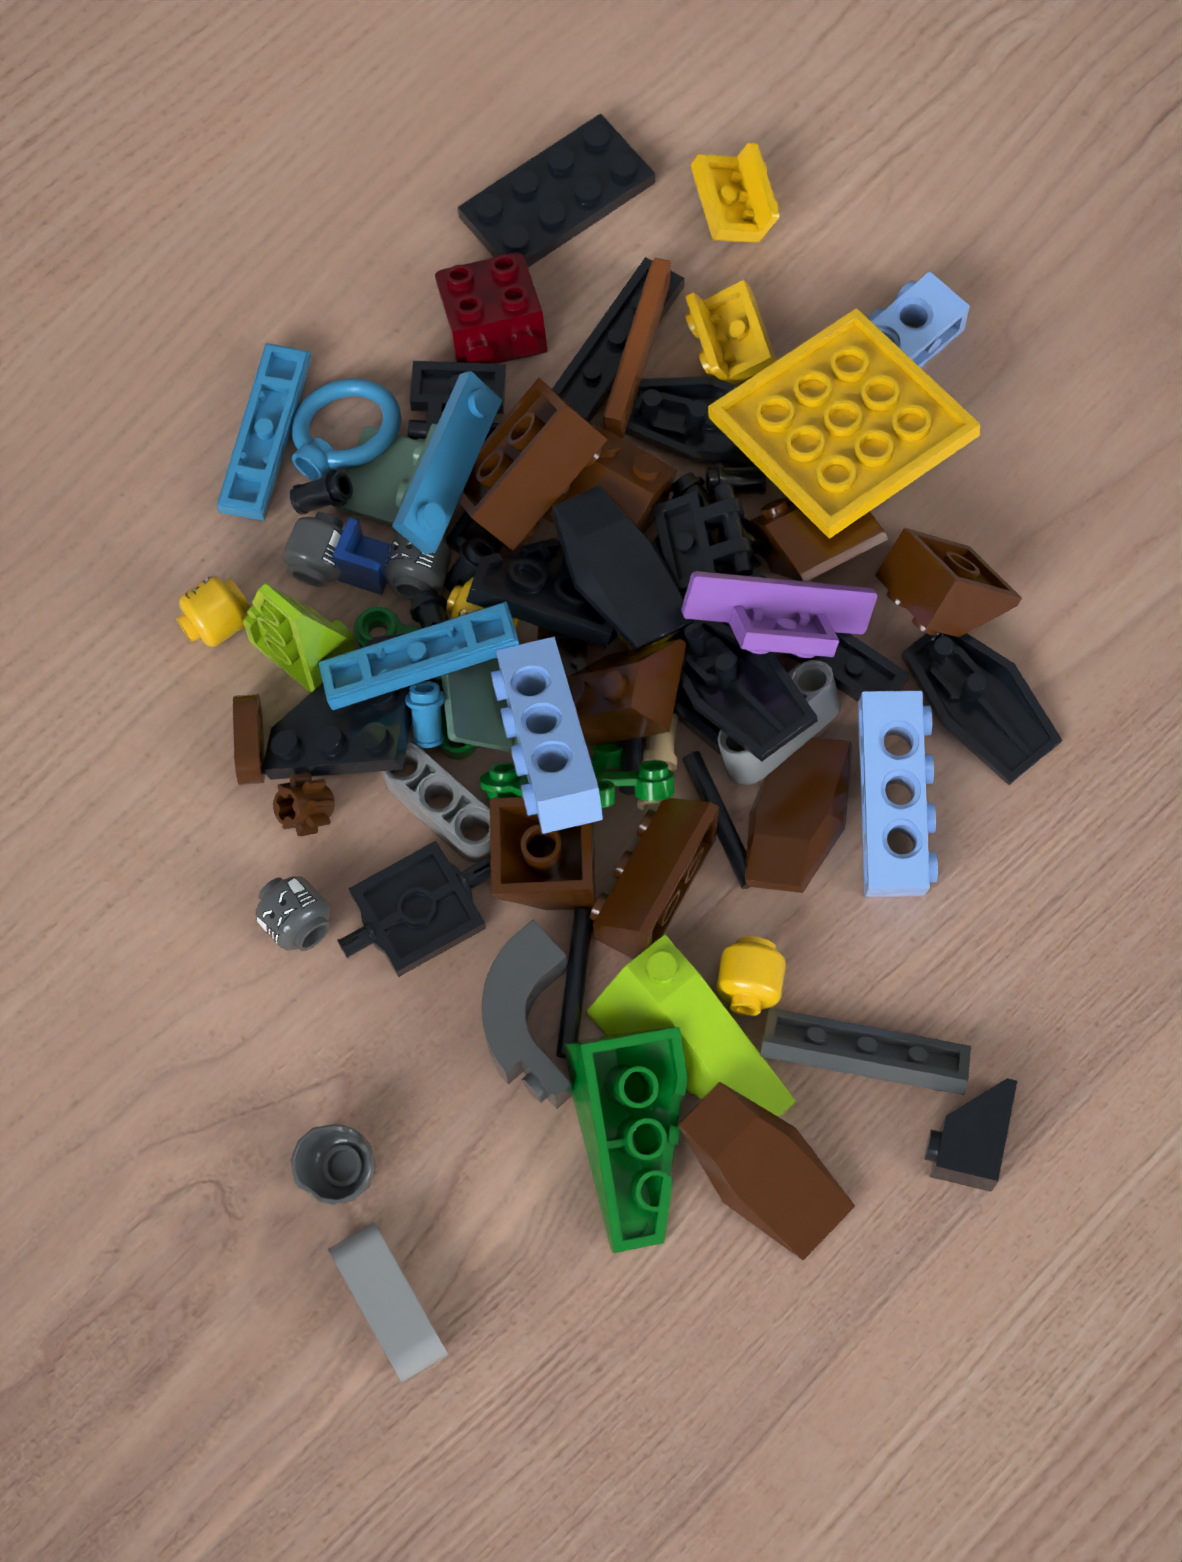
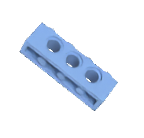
[868,271,970,368]
[491,637,603,834]
[858,691,938,897]

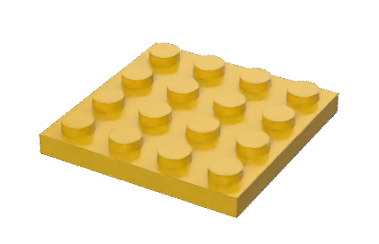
[708,308,981,539]

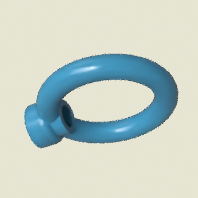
[291,378,401,481]

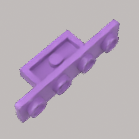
[681,571,878,658]

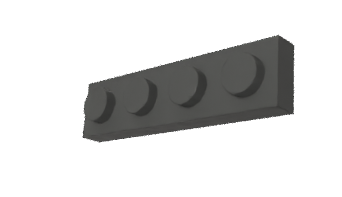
[760,1008,971,1095]

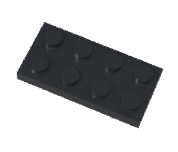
[458,113,655,267]

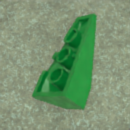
[564,1027,688,1253]

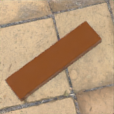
[603,257,671,439]

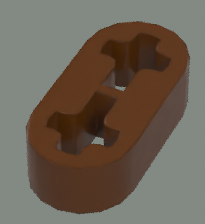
[233,694,265,785]

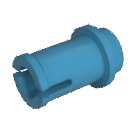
[405,681,445,748]

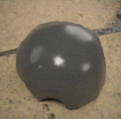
[291,1124,376,1205]

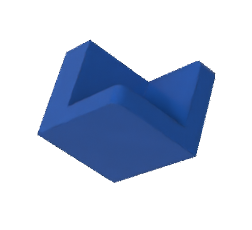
[332,517,391,595]

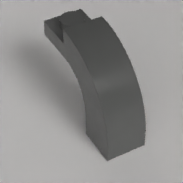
[482,919,572,1109]

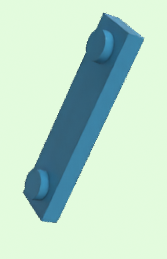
[217,343,312,522]
[392,371,502,555]
[318,601,520,710]

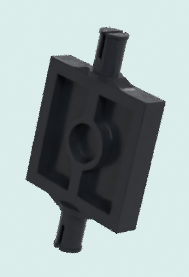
[337,841,491,977]

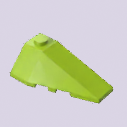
[243,583,355,693]
[587,935,796,1117]

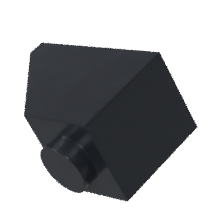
[924,1078,1017,1192]

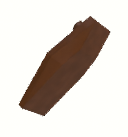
[745,737,852,893]
[677,1082,855,1261]

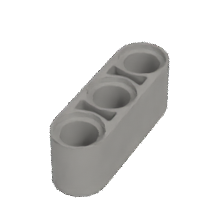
[717,660,841,785]
[382,742,491,863]
[328,1222,448,1382]

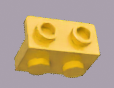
[690,142,779,243]
[685,280,777,385]

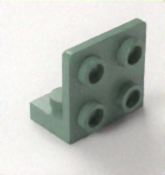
[335,423,437,526]
[441,658,518,752]

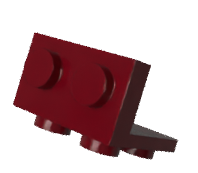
[435,253,548,364]

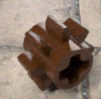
[273,772,335,836]

